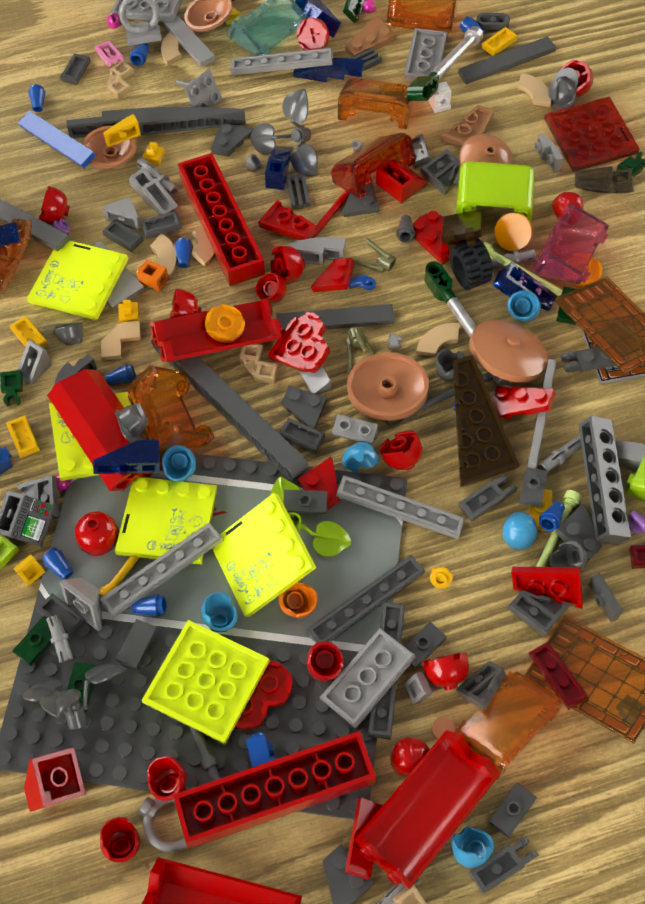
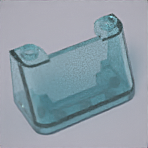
[227,0,307,56]

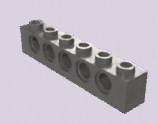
[578,416,631,545]

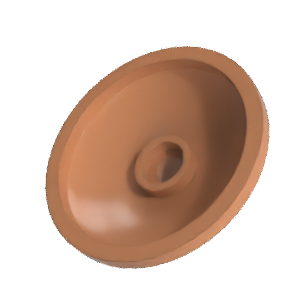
[184,0,233,32]
[82,126,136,169]
[459,134,513,165]

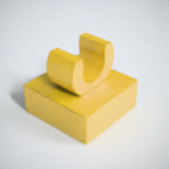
[142,141,165,166]
[118,300,140,323]
[13,554,46,586]

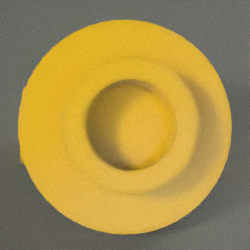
[225,8,242,25]
[430,567,454,589]

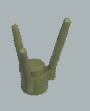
[354,238,396,273]
[345,327,375,375]

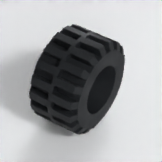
[449,238,493,290]

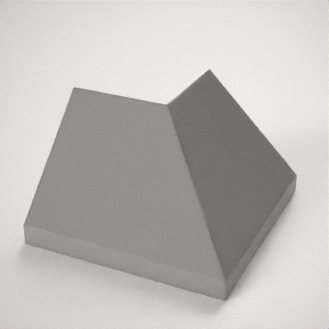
[60,578,102,632]

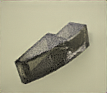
[575,166,634,194]

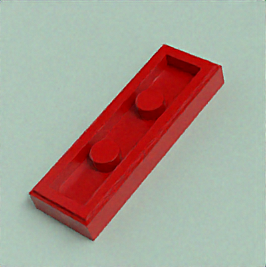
[345,798,383,880]

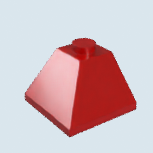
[24,747,86,812]

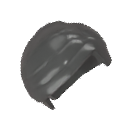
[436,349,466,380]
[550,540,587,572]

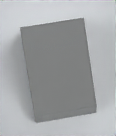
[103,197,141,230]
[17,340,52,385]

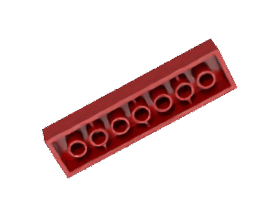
[178,153,265,286]
[173,731,376,849]

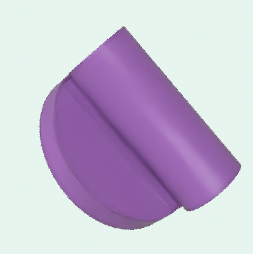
[52,219,71,234]
[628,510,645,534]

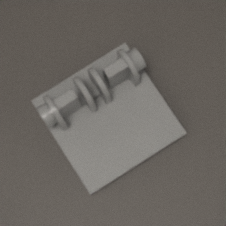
[184,69,223,107]

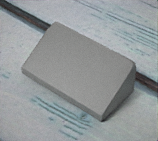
[299,365,331,394]

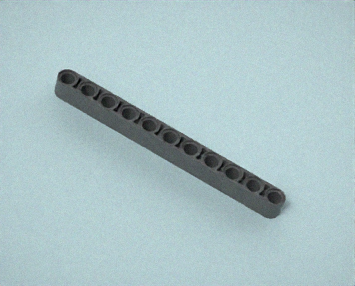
[151,339,309,480]

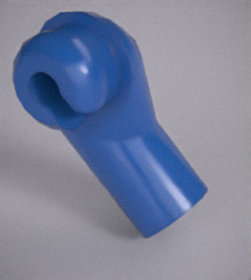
[349,275,376,290]

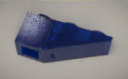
[293,0,341,38]
[265,146,293,190]

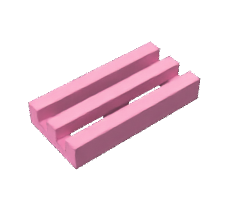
[95,41,124,67]

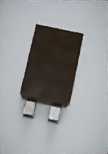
[441,210,482,249]

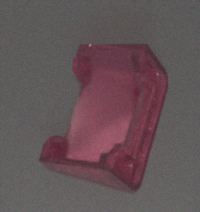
[531,203,609,285]

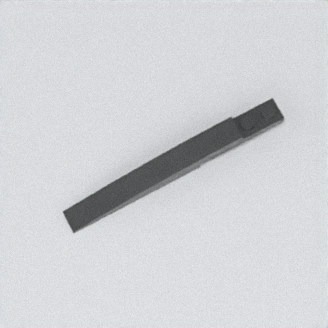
[66,107,246,138]

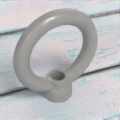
[138,797,188,852]

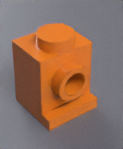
[137,259,169,293]

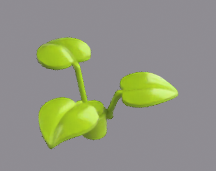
[270,476,352,557]

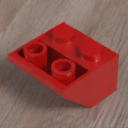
[376,159,427,204]

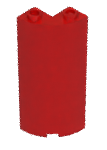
[355,730,500,889]

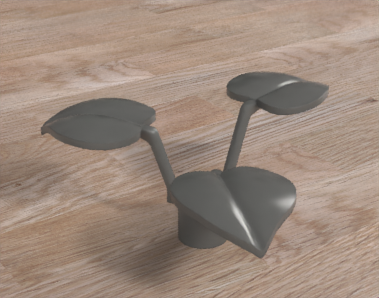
[250,89,318,176]
[23,664,127,729]

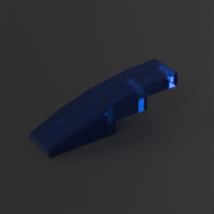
[293,58,365,82]

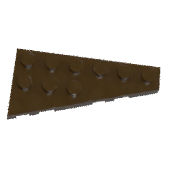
[453,355,520,488]

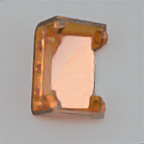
[387,0,458,33]
[338,78,413,129]
[127,365,215,454]
[455,671,564,780]

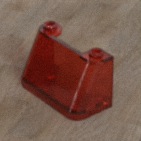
[331,132,416,199]

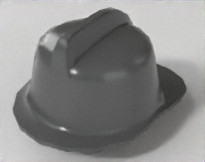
[548,68,578,110]
[43,321,86,345]
[115,403,149,448]

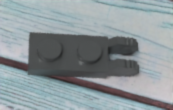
[560,345,617,373]
[459,474,518,521]
[468,837,539,895]

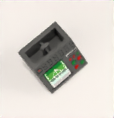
[0,490,56,547]

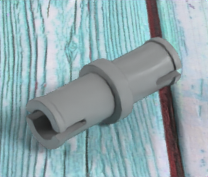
[46,614,74,663]

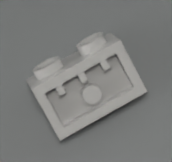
[332,414,378,444]

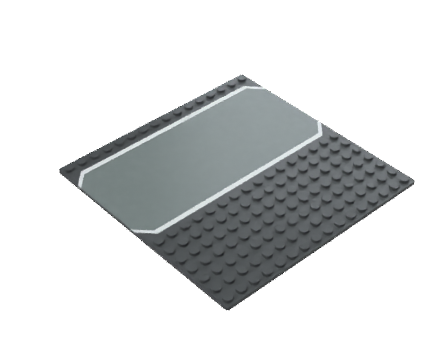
[0,449,407,820]

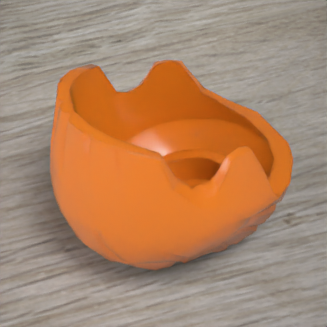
[279,582,317,619]

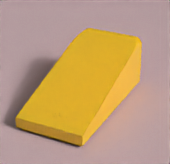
[103,114,141,147]

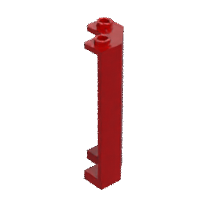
[149,300,283,362]
[47,369,162,491]
[141,857,302,904]

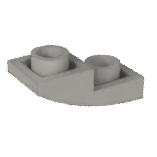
[535,134,563,172]

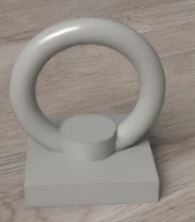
[119,0,162,46]

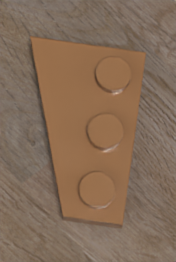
[345,16,396,57]
[441,105,495,147]

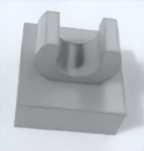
[404,672,436,705]

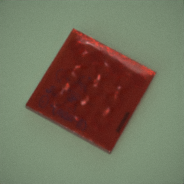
[544,96,640,172]

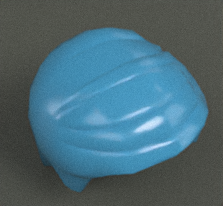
[507,290,541,323]
[342,442,379,473]
[162,445,196,482]
[502,512,538,550]
[201,592,238,632]
[451,826,494,868]

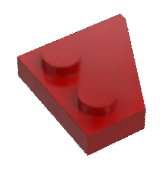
[311,258,355,293]
[298,457,340,510]

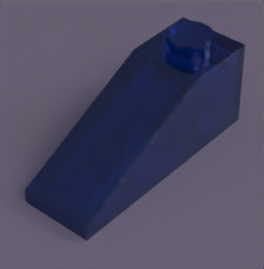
[493,262,557,311]
[93,438,160,474]

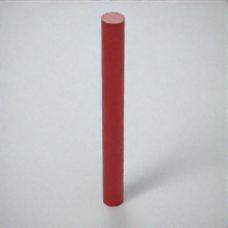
[311,190,350,238]

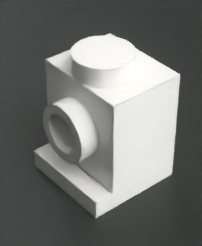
[428,82,451,113]

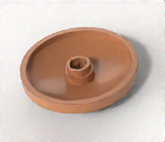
[469,320,548,382]
[347,352,429,421]

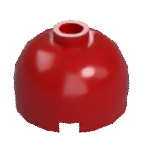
[560,60,594,97]
[39,186,70,225]
[270,246,305,284]
[170,289,201,318]
[379,431,423,470]
[75,511,119,556]
[422,652,469,691]

